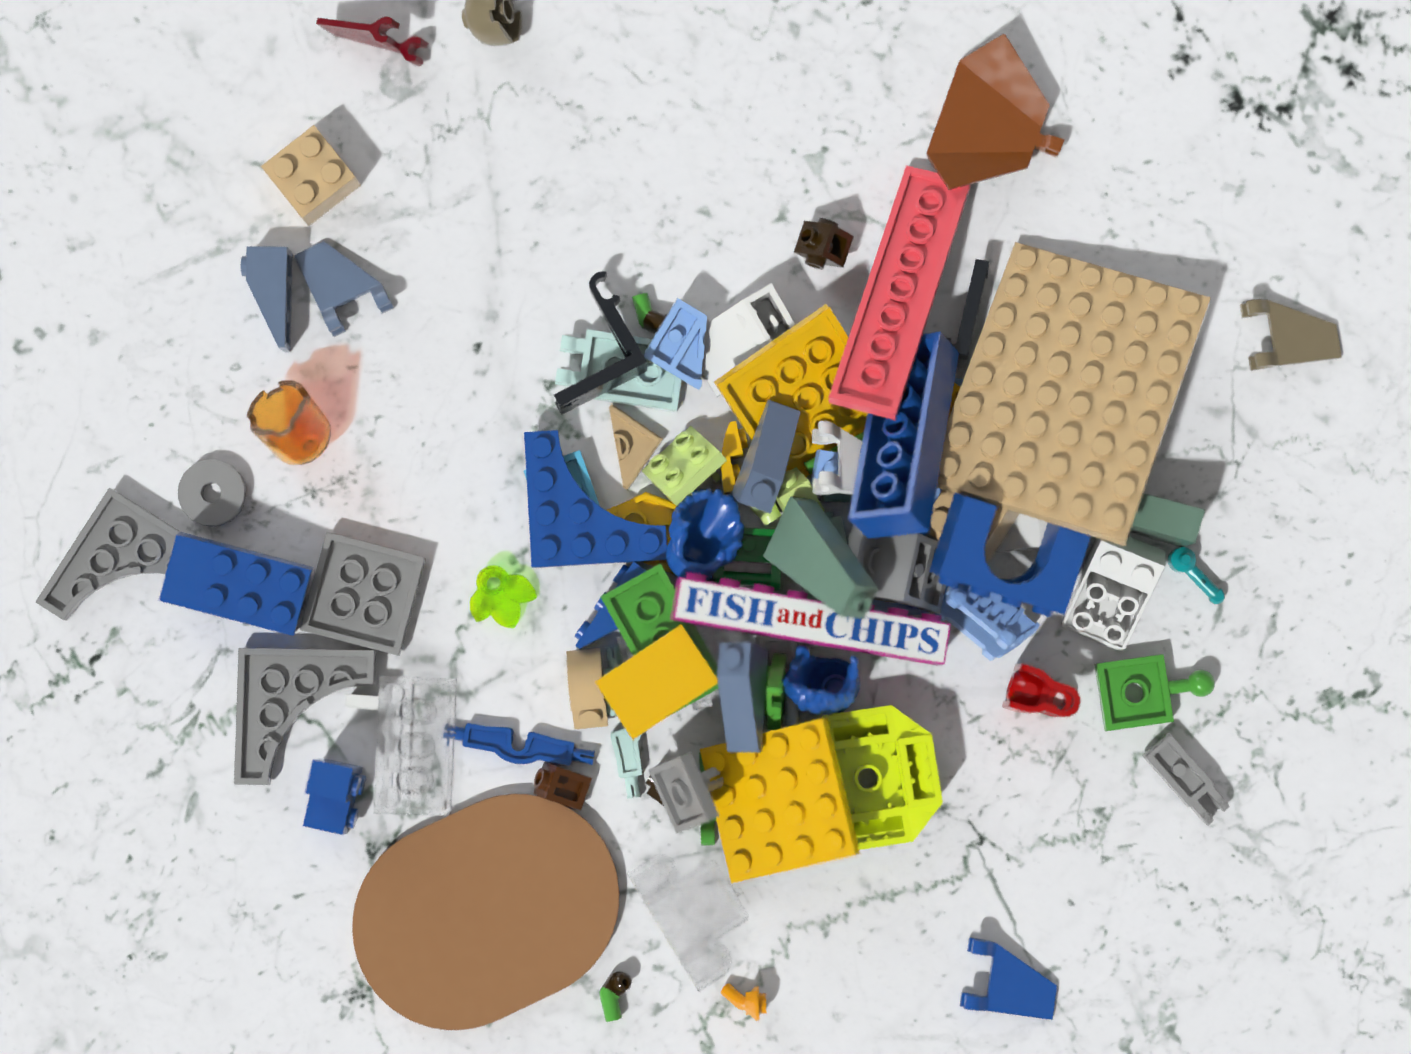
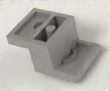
[848,524,946,614]

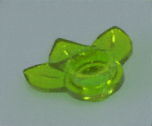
[469,565,537,629]

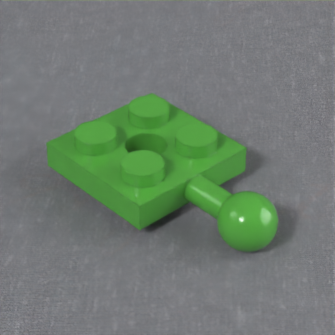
[1094,654,1215,731]

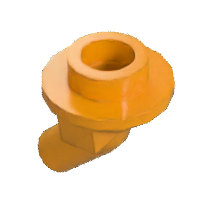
[721,983,766,1021]

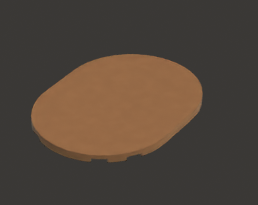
[352,794,620,1030]

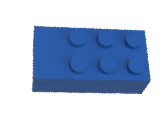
[159,532,313,636]

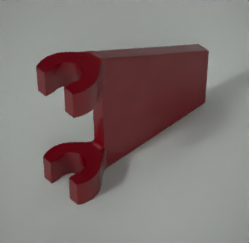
[316,17,429,66]

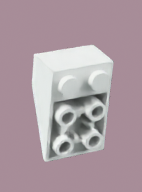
[702,283,796,397]
[1061,536,1165,652]

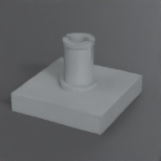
[648,752,723,833]

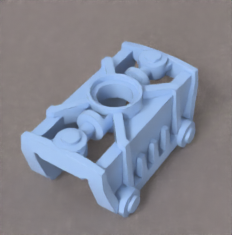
[933,583,1040,661]

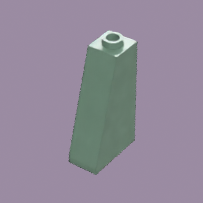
[1130,493,1205,547]
[763,496,878,619]

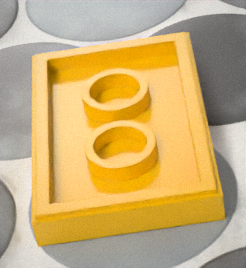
[595,624,718,739]

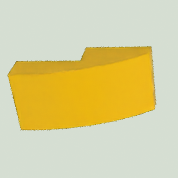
[721,421,748,495]

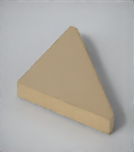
[609,404,663,491]

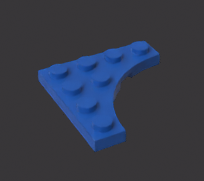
[524,430,667,568]

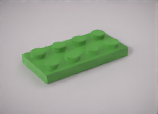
[601,563,719,717]

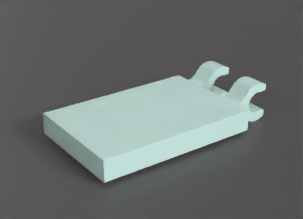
[555,329,682,412]

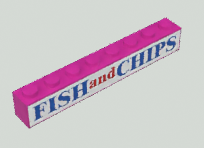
[670,573,951,666]

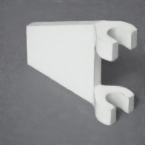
[812,421,862,495]

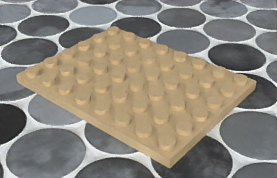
[937,242,1211,546]

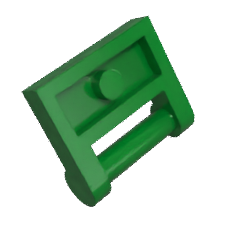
[713,528,781,591]

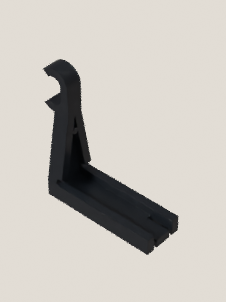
[924,259,989,361]
[554,271,647,415]

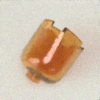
[247,380,331,465]

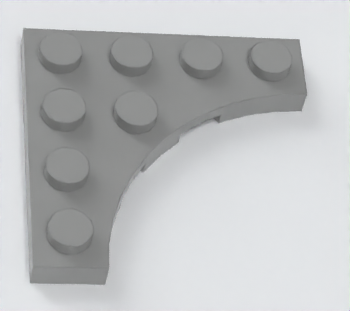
[35,488,180,621]
[234,648,376,785]

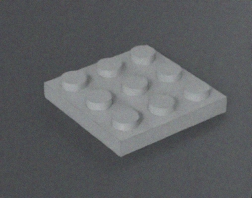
[300,532,426,656]

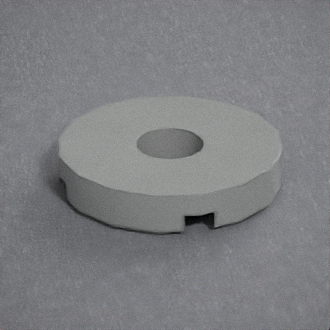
[178,459,246,526]

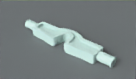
[604,645,643,799]

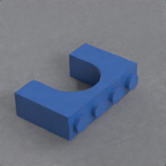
[929,493,1091,617]

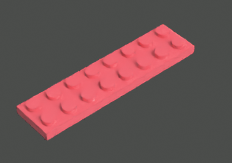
[829,165,971,420]

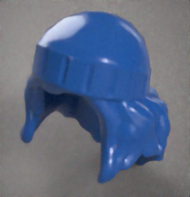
[666,488,745,581]
[783,645,861,716]

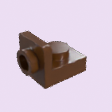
[534,762,592,810]

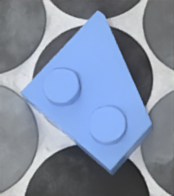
[643,298,707,390]

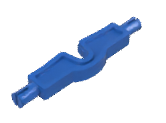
[442,723,595,765]

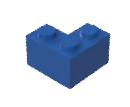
[303,758,366,835]

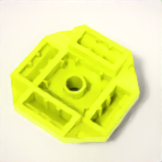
[821,705,943,850]

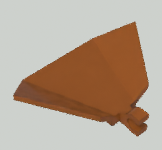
[926,33,1064,190]

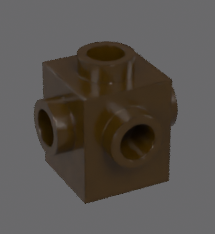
[794,218,854,270]

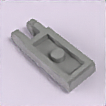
[1142,733,1230,826]

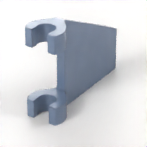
[294,241,394,337]

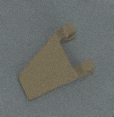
[1240,299,1342,371]

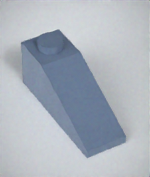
[241,246,293,352]
[731,399,800,513]
[717,642,768,753]

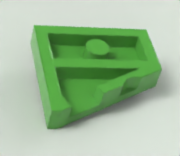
[764,653,787,730]

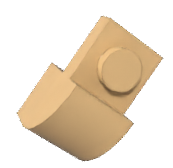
[566,648,608,730]

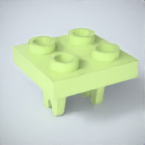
[641,426,727,506]

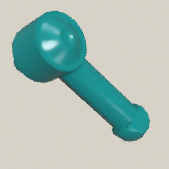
[1167,547,1225,604]

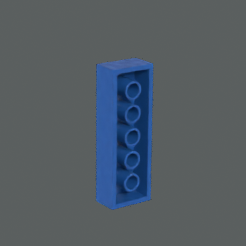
[848,332,959,539]

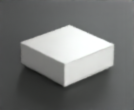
[345,694,385,710]

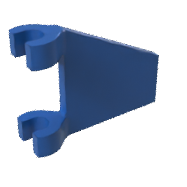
[960,938,1057,1020]

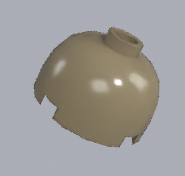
[461,0,522,46]

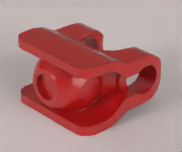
[1002,664,1081,717]

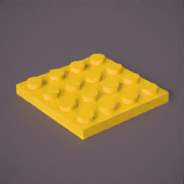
[714,304,868,477]
[700,718,860,883]

